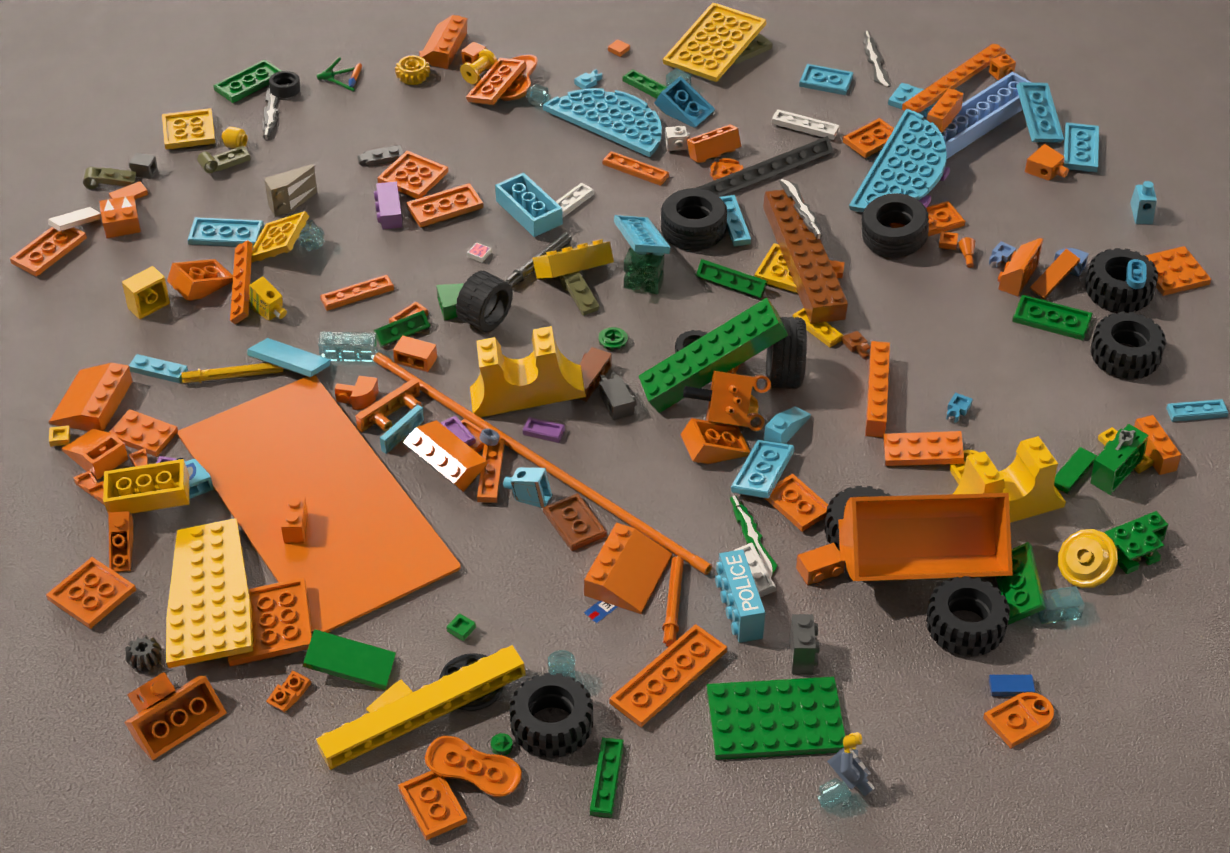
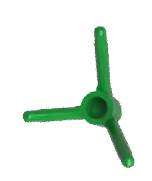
[317,57,355,92]

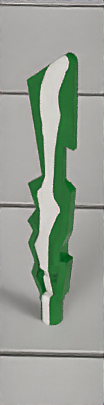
[730,496,778,577]

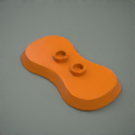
[500,55,538,101]
[425,736,522,797]

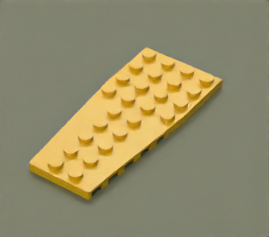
[166,518,253,668]

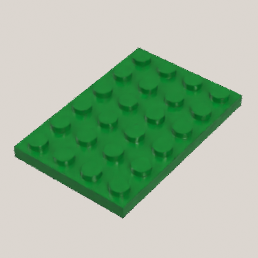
[706,677,845,760]

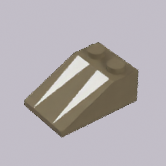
[264,164,318,217]

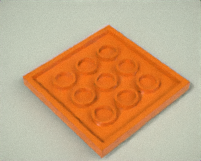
[228,577,312,666]

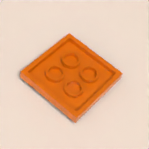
[377,151,448,199]
[1145,246,1211,296]
[46,557,136,629]

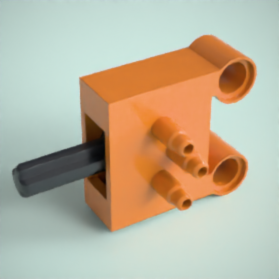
[683,371,771,431]

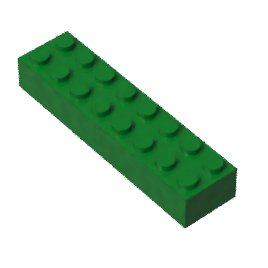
[638,298,788,413]

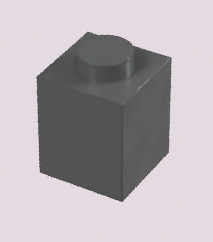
[129,153,158,179]

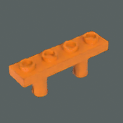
[355,378,422,432]

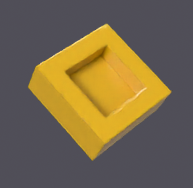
[49,426,70,447]

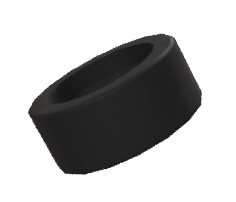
[269,71,300,98]

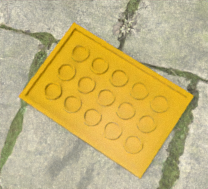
[663,3,766,82]

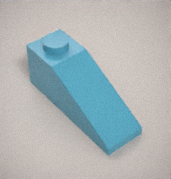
[764,406,811,444]

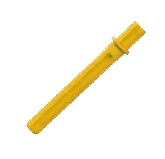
[181,363,284,383]

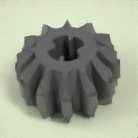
[125,635,162,672]

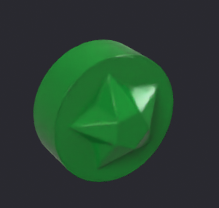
[491,733,513,756]

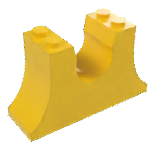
[470,326,586,417]
[953,436,1066,523]

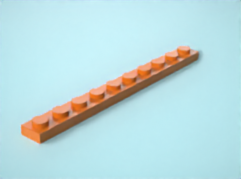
[902,44,1006,113]

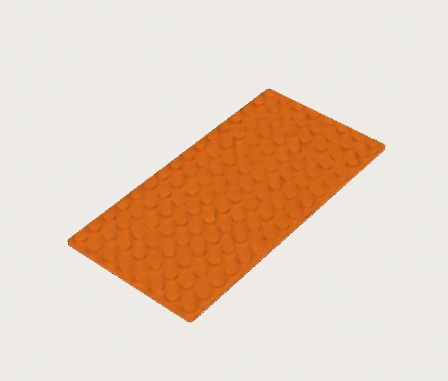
[178,375,461,633]

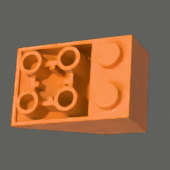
[62,429,128,480]

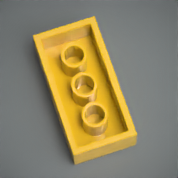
[103,459,189,514]

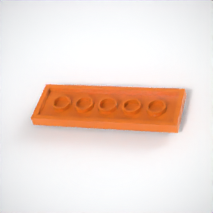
[609,624,727,727]

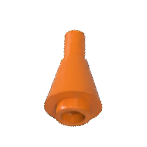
[958,237,976,268]

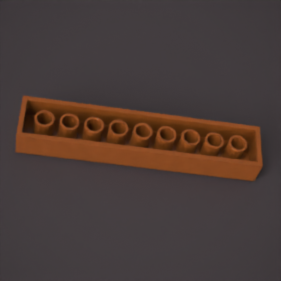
[763,190,848,324]

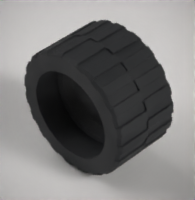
[456,271,513,332]

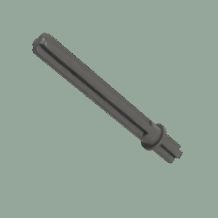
[506,233,572,287]

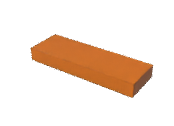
[1030,248,1080,300]

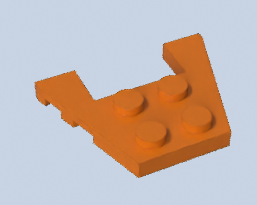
[73,448,148,504]

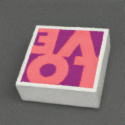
[467,242,492,263]

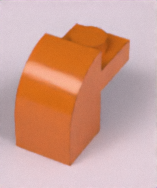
[334,375,379,410]

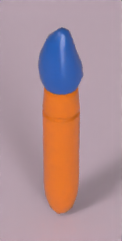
[348,63,362,87]

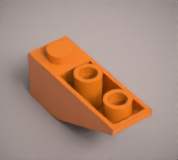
[108,511,134,572]

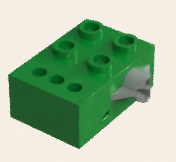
[1090,424,1149,495]

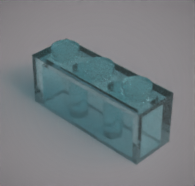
[318,332,378,362]

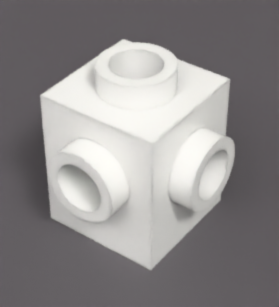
[665,126,690,151]

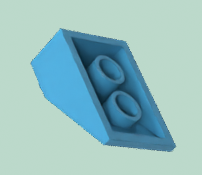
[654,76,715,128]

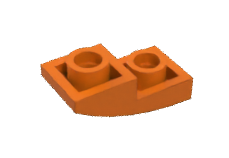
[266,670,312,712]

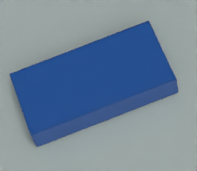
[989,675,1035,696]

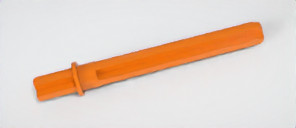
[662,556,684,647]

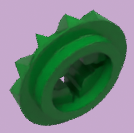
[598,327,628,350]

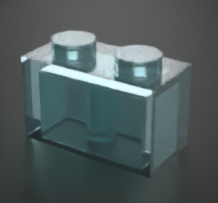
[1037,586,1085,624]

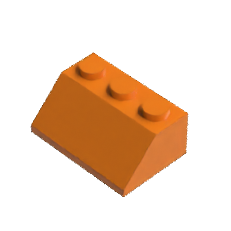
[997,238,1043,296]

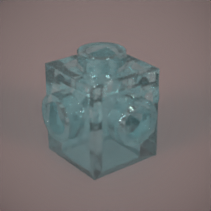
[298,220,325,252]

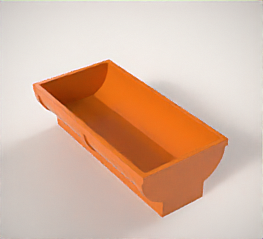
[838,493,1013,581]

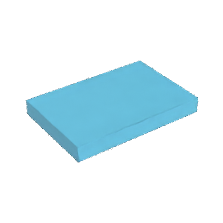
[799,64,854,95]

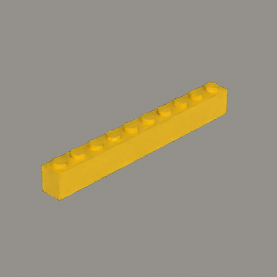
[316,645,526,770]

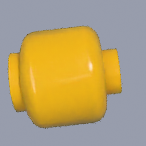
[221,127,248,149]

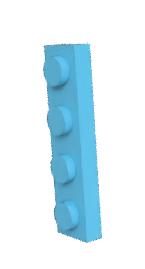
[720,195,751,246]

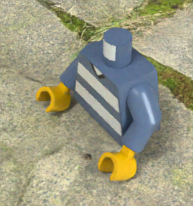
[827,732,875,796]

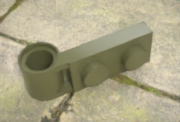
[197,146,251,173]
[83,167,136,189]
[560,271,599,316]

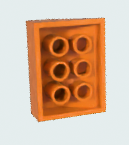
[49,363,133,431]
[584,522,672,614]

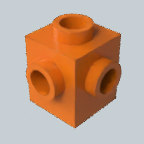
[989,54,1016,81]

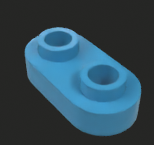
[1127,259,1146,289]

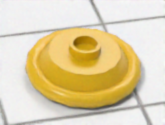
[1058,529,1118,588]

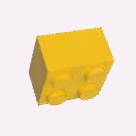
[122,266,170,320]

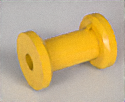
[460,49,497,84]

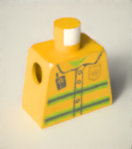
[249,276,287,320]

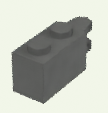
[599,372,637,420]

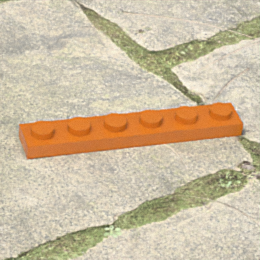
[230,240,253,325]

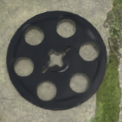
[439,653,504,711]

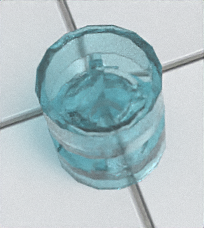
[547,650,576,680]

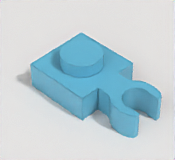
[574,69,602,89]

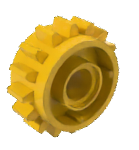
[395,55,430,85]

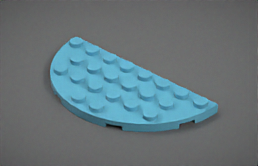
[543,88,662,157]
[849,109,947,212]

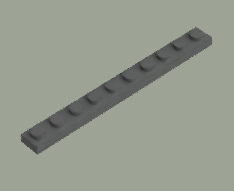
[696,136,834,197]

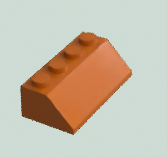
[420,15,468,69]
[404,420,489,492]
[124,676,227,760]

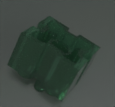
[624,248,664,294]

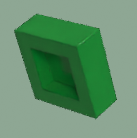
[446,613,476,641]

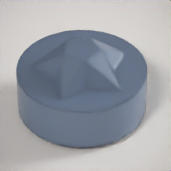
[479,429,500,446]

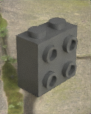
[790,614,819,675]

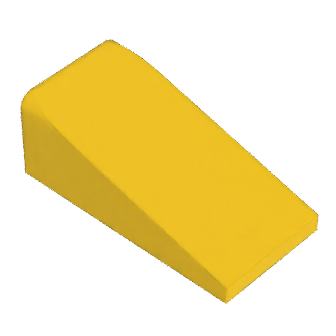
[366,680,413,713]

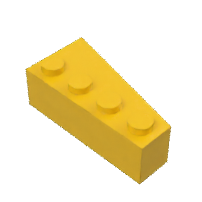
[532,239,614,278]

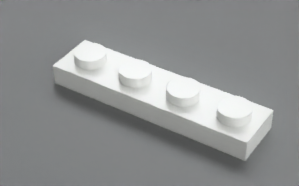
[771,109,839,140]

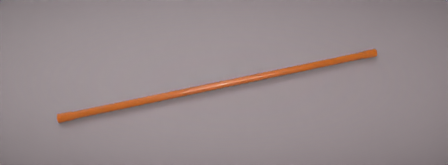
[373,352,712,575]

